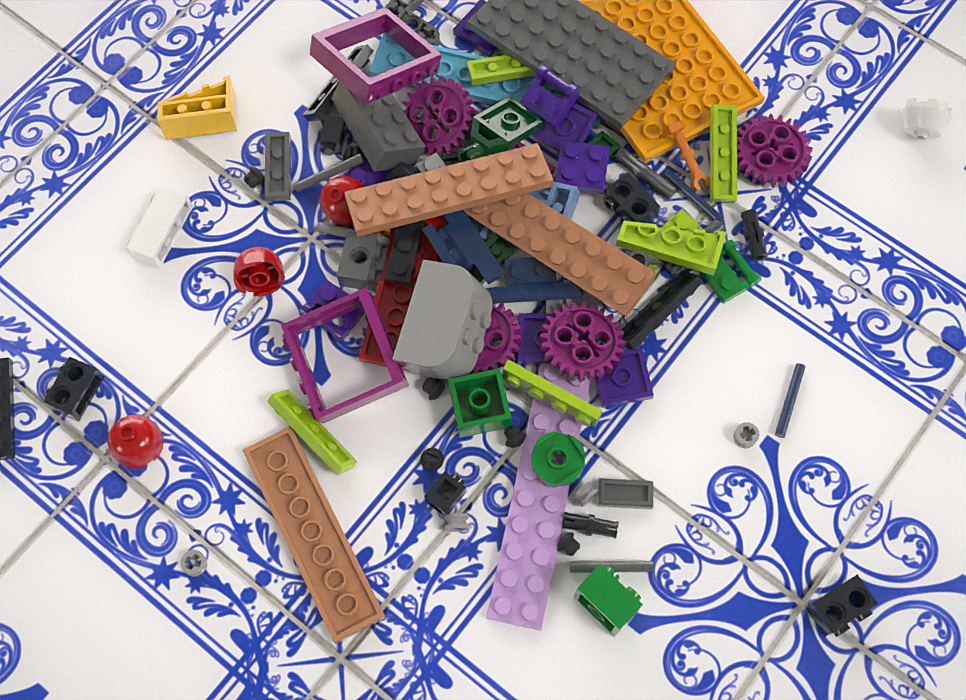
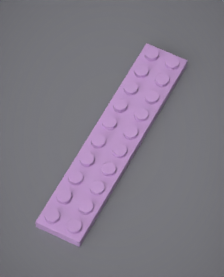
[486,363,590,631]

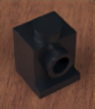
[317,115,347,155]
[424,471,466,517]

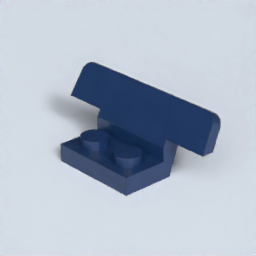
[423,210,502,284]
[486,257,583,304]

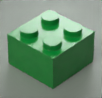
[448,368,512,438]
[574,564,643,637]

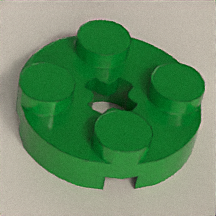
[531,432,585,488]

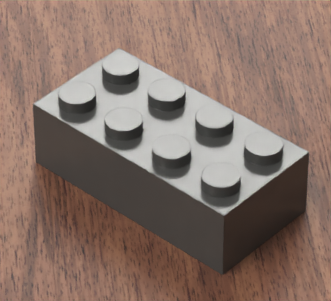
[331,76,425,171]

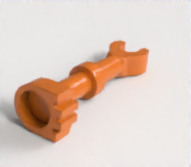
[661,119,710,192]

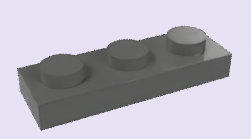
[265,132,291,202]

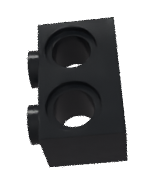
[603,172,661,224]
[43,357,105,422]
[805,574,878,637]

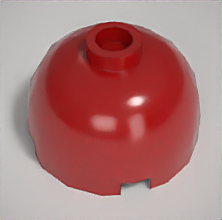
[319,176,365,227]
[233,247,285,297]
[107,415,164,469]

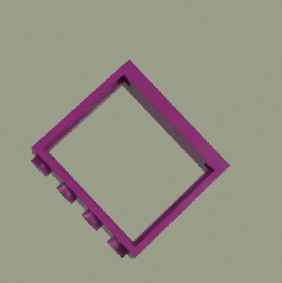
[309,7,442,104]
[281,287,409,424]

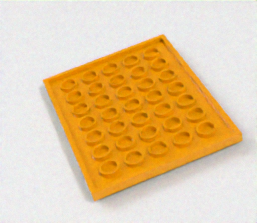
[580,0,765,163]

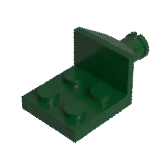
[458,96,545,163]

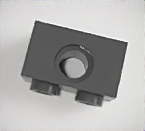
[336,231,382,290]

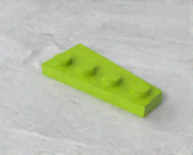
[615,221,726,276]

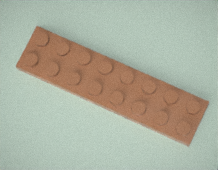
[344,143,553,237]
[464,193,657,318]
[242,426,386,644]

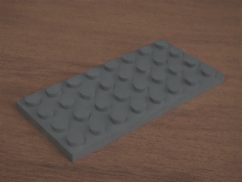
[467,0,676,129]

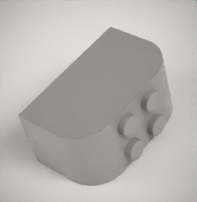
[392,260,492,381]

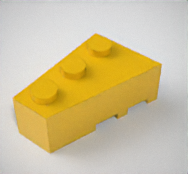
[158,75,237,140]

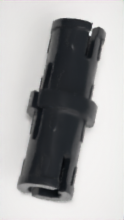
[740,209,768,261]
[562,512,619,539]

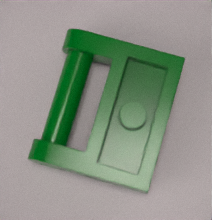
[699,239,762,304]

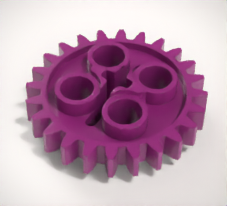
[402,76,476,156]
[737,113,813,188]
[539,301,625,382]
[468,303,523,375]

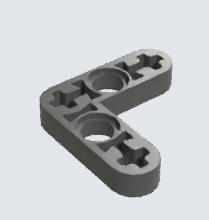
[385,0,440,46]

